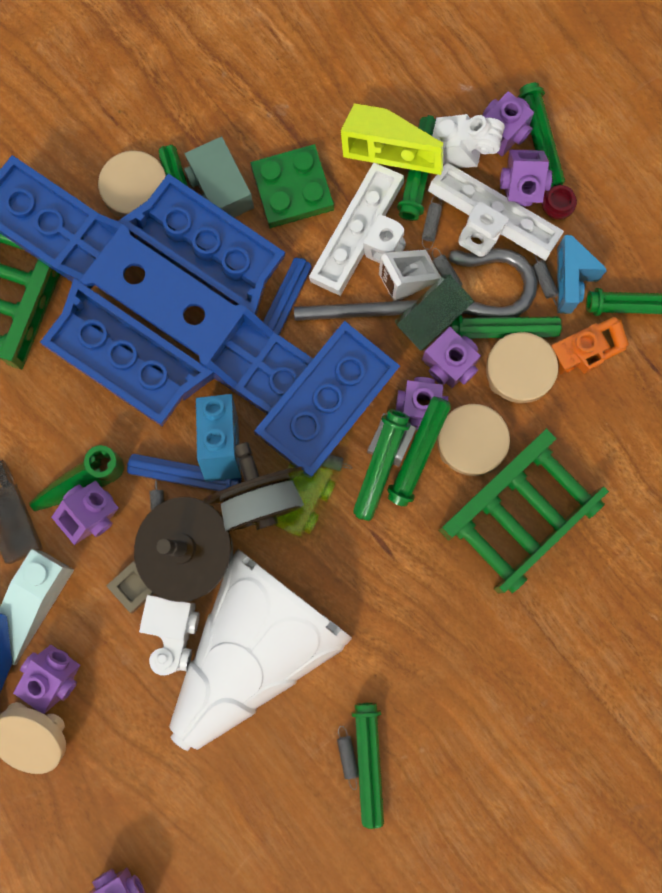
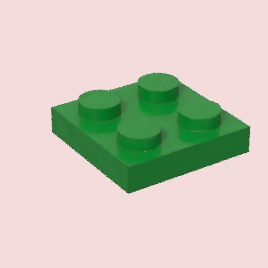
[250,144,334,229]

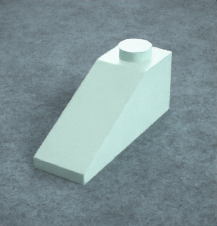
[0,549,74,665]

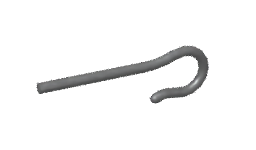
[294,248,537,321]

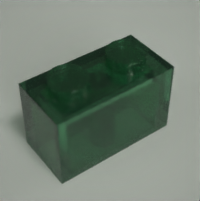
[395,274,474,351]

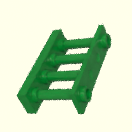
[0,234,61,370]
[438,428,609,594]

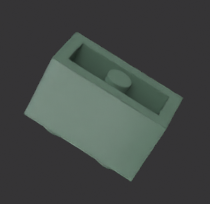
[184,136,254,217]

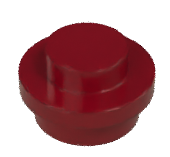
[542,185,577,220]

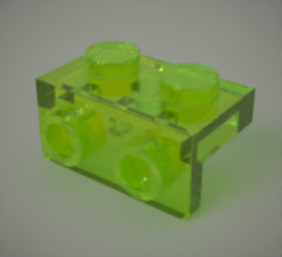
[274,463,336,539]

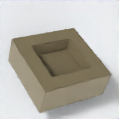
[107,561,155,613]

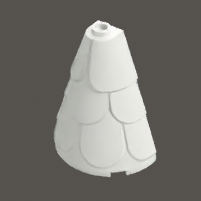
[169,549,352,751]

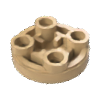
[98,151,166,217]
[486,332,558,403]
[437,404,510,476]
[0,702,66,774]

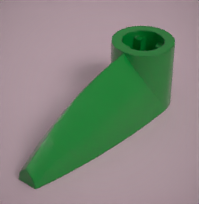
[29,445,124,511]

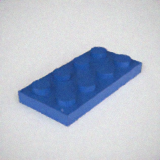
[253,321,400,478]

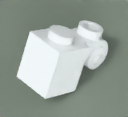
[432,114,505,168]
[139,595,200,675]

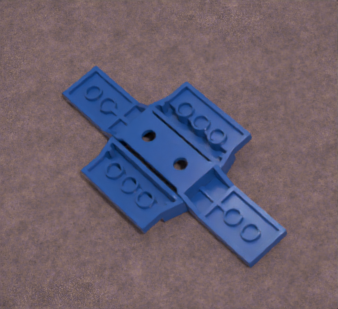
[0,155,313,427]

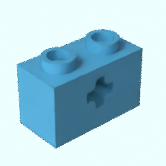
[196,394,241,482]

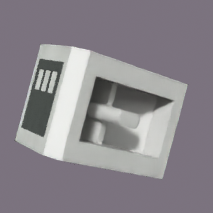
[379,249,442,301]

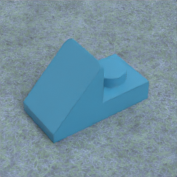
[557,235,607,314]

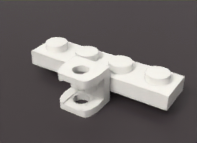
[428,162,564,261]
[309,163,406,296]

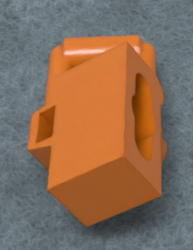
[551,317,629,375]

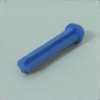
[263,258,312,335]
[127,454,242,491]

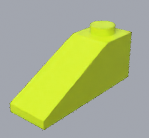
[341,103,443,175]

